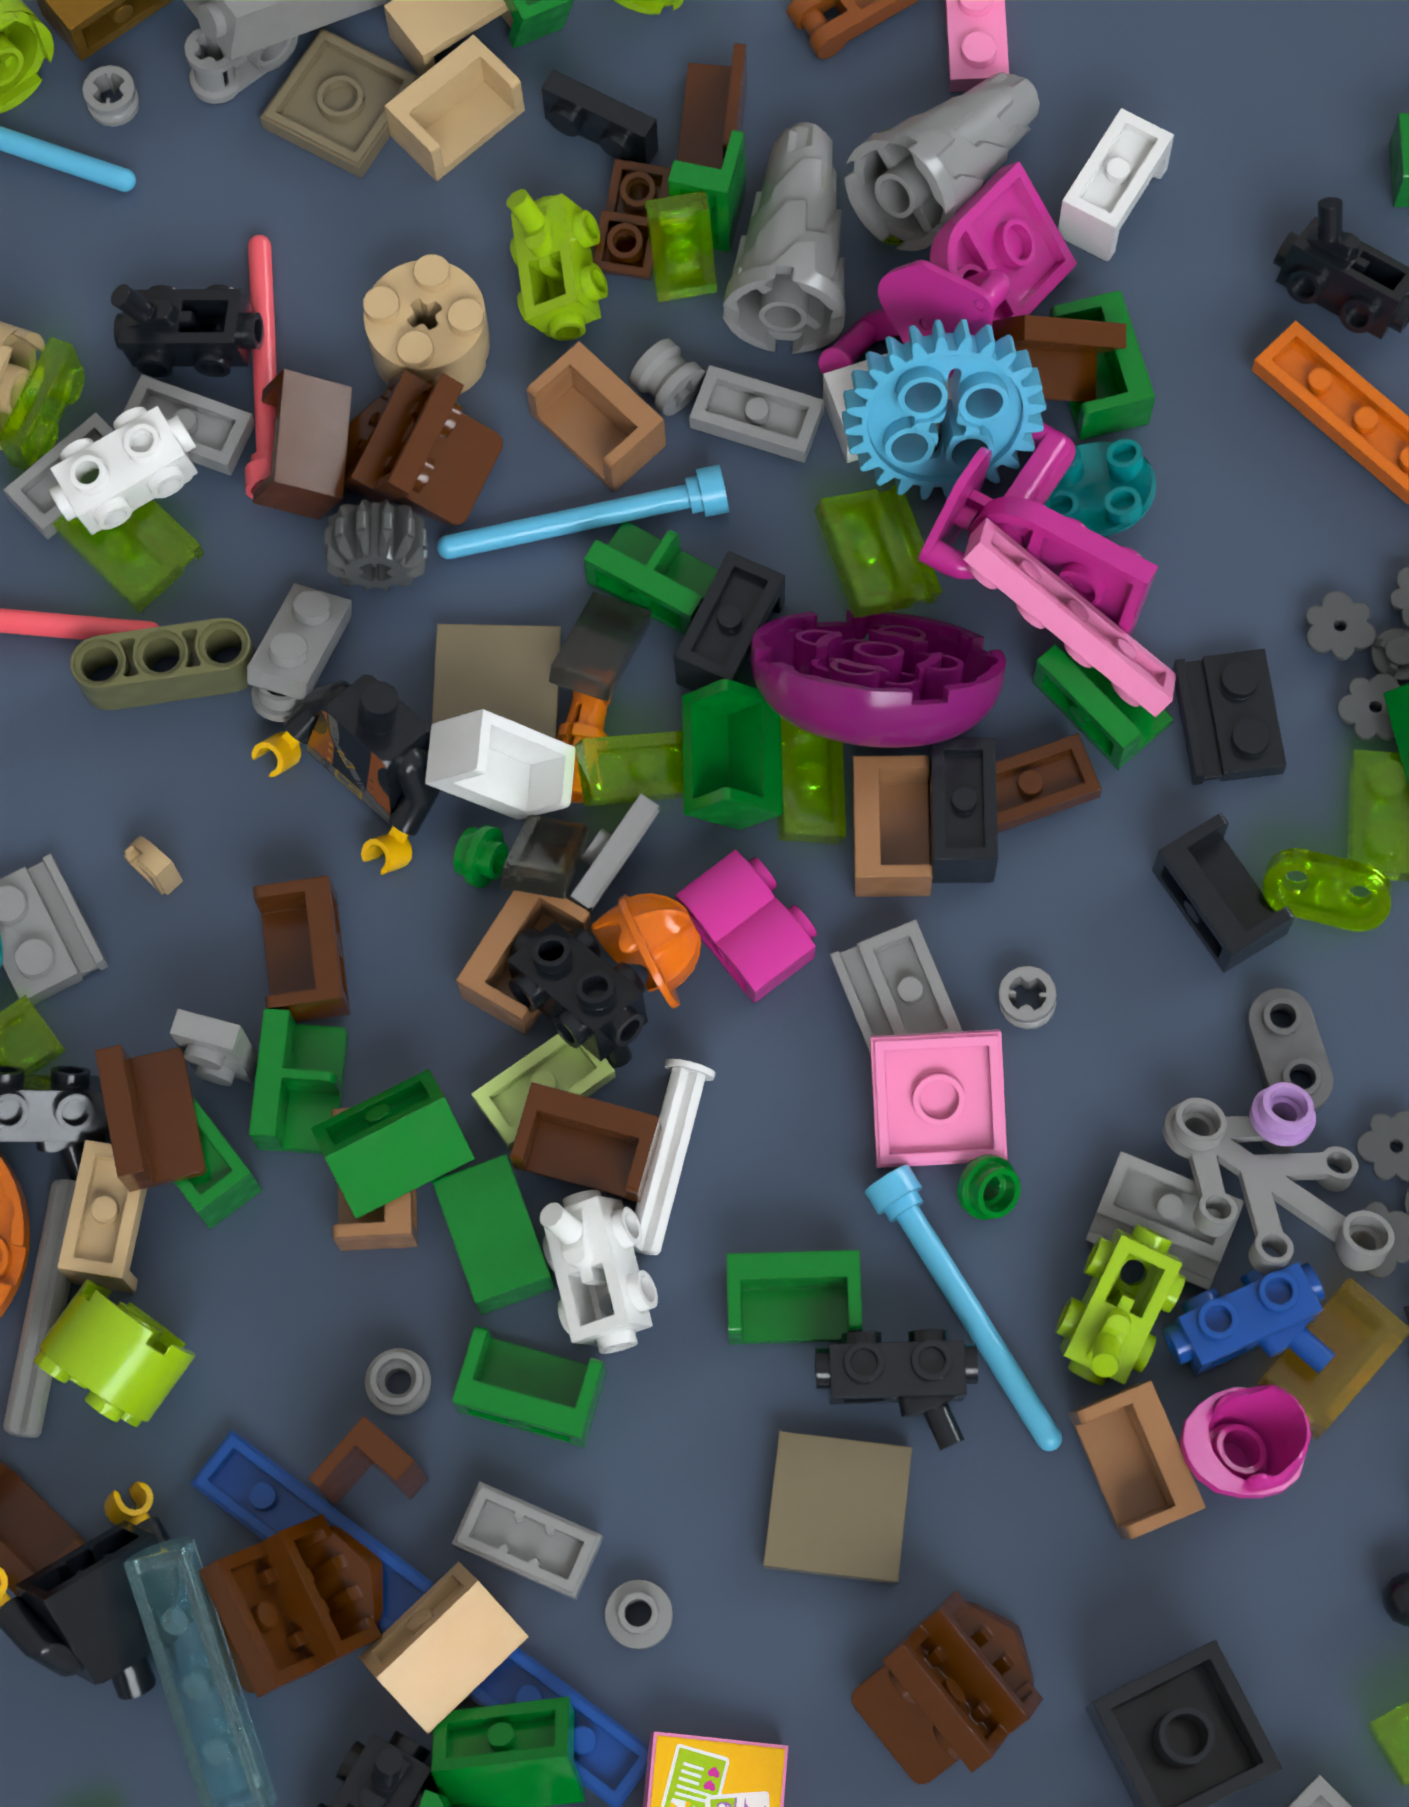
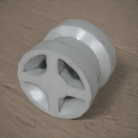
[629,338,706,416]

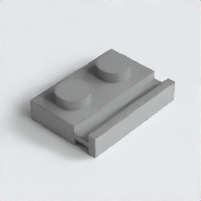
[0,853,109,1009]
[830,919,963,1054]
[1085,1151,1245,1290]

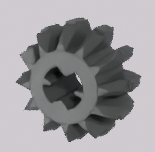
[324,499,428,591]

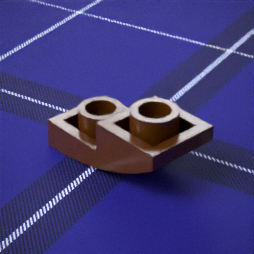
[593,159,671,281]

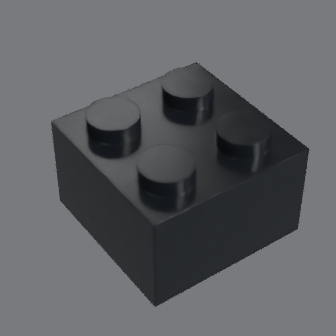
[1085,1639,1283,1807]

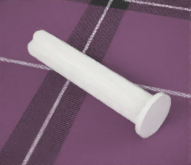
[633,1059,716,1255]

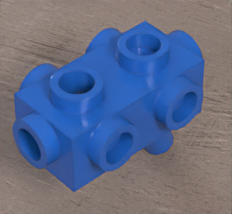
[1162,1262,1336,1377]

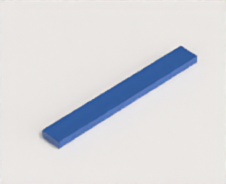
[190,1430,648,1807]

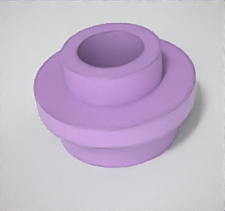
[1249,1082,1316,1146]

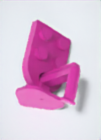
[818,161,1077,379]
[918,423,1159,636]

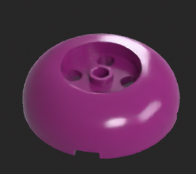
[751,609,1006,748]

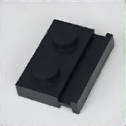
[1173,649,1287,785]

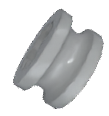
[82,65,140,127]
[999,966,1057,1030]

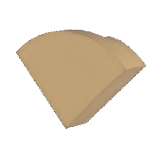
[123,836,183,896]

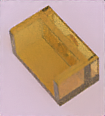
[1256,1278,1409,1440]

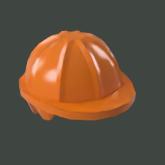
[591,893,701,1009]

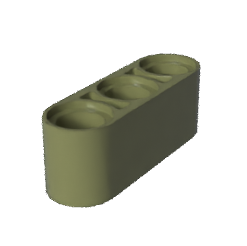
[70,618,256,710]

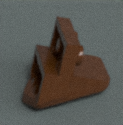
[344,370,503,526]
[198,1514,383,1698]
[851,1590,1043,1784]

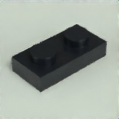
[541,70,659,164]

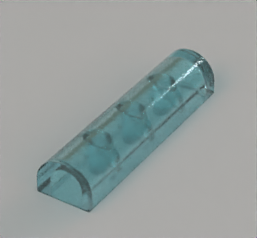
[123,1536,277,1807]

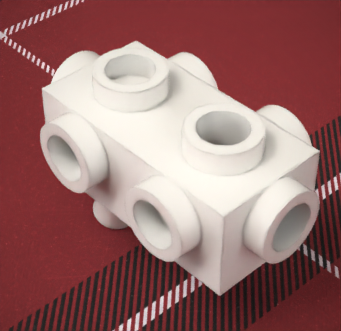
[49,406,198,535]
[540,1190,658,1354]

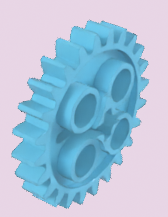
[842,319,1046,500]

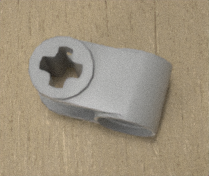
[184,28,298,104]

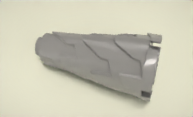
[844,72,1040,251]
[722,122,846,354]

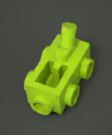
[506,189,608,341]
[1055,1224,1186,1386]

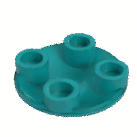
[1044,439,1156,537]

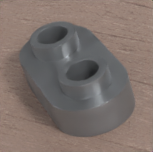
[1246,988,1334,1113]

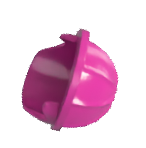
[1180,1385,1311,1498]

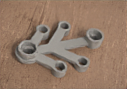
[1162,1098,1395,1275]

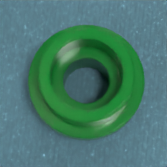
[453,825,509,888]
[957,1154,1021,1220]

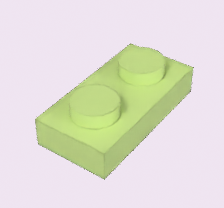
[471,1034,616,1151]

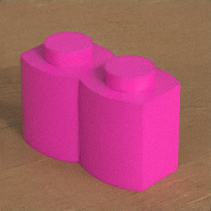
[675,849,817,1004]

